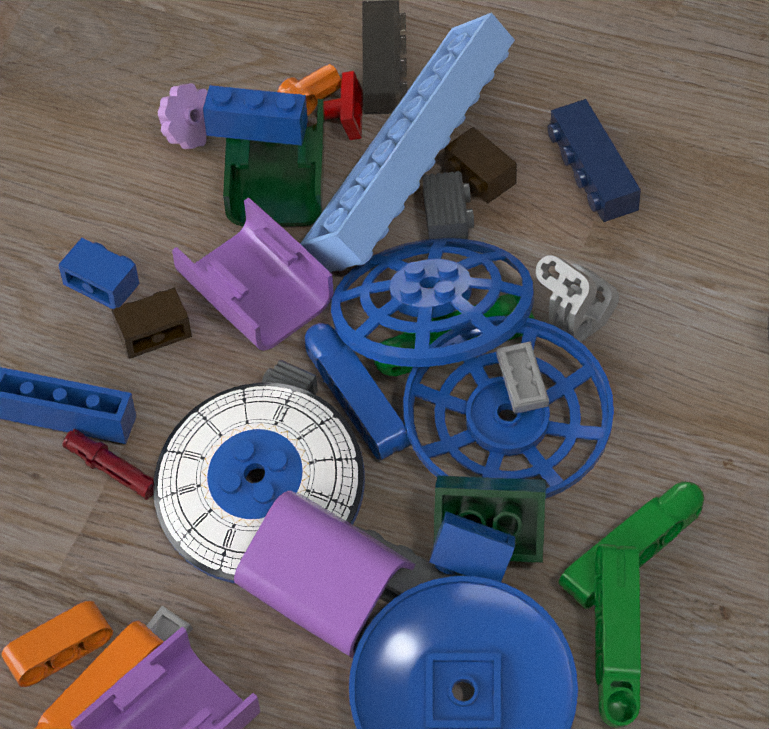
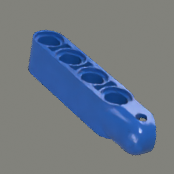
[305,323,411,461]

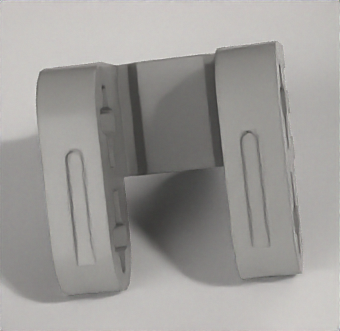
[536,255,619,342]

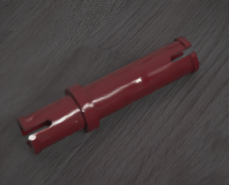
[62,428,154,500]

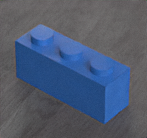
[203,85,308,146]

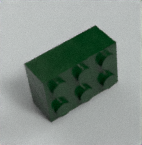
[433,475,546,563]

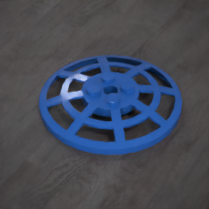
[331,238,534,367]
[403,316,614,499]

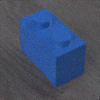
[58,238,140,309]
[429,512,515,582]

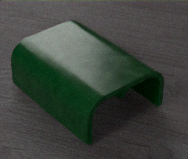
[223,99,325,227]

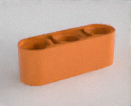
[1,601,113,687]

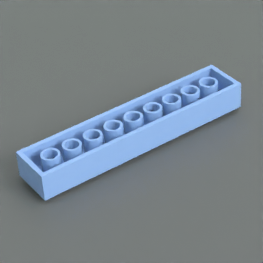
[300,12,515,272]

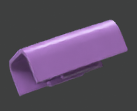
[172,198,333,351]
[234,491,416,658]
[71,627,260,729]

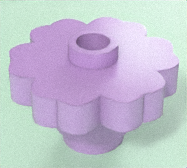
[158,83,208,149]

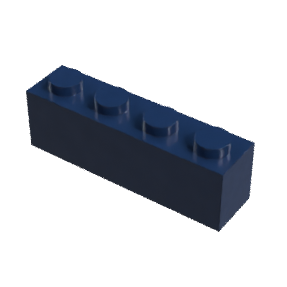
[547,99,641,222]

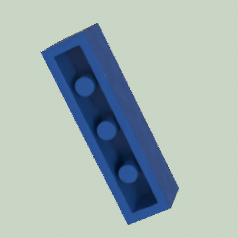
[0,367,136,444]

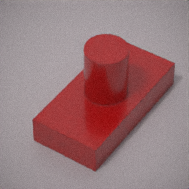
[324,71,363,140]

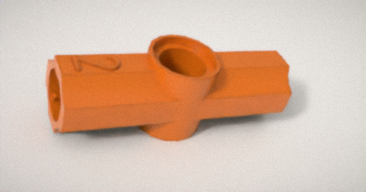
[277,64,342,116]

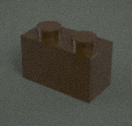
[444,127,517,204]
[112,287,192,359]

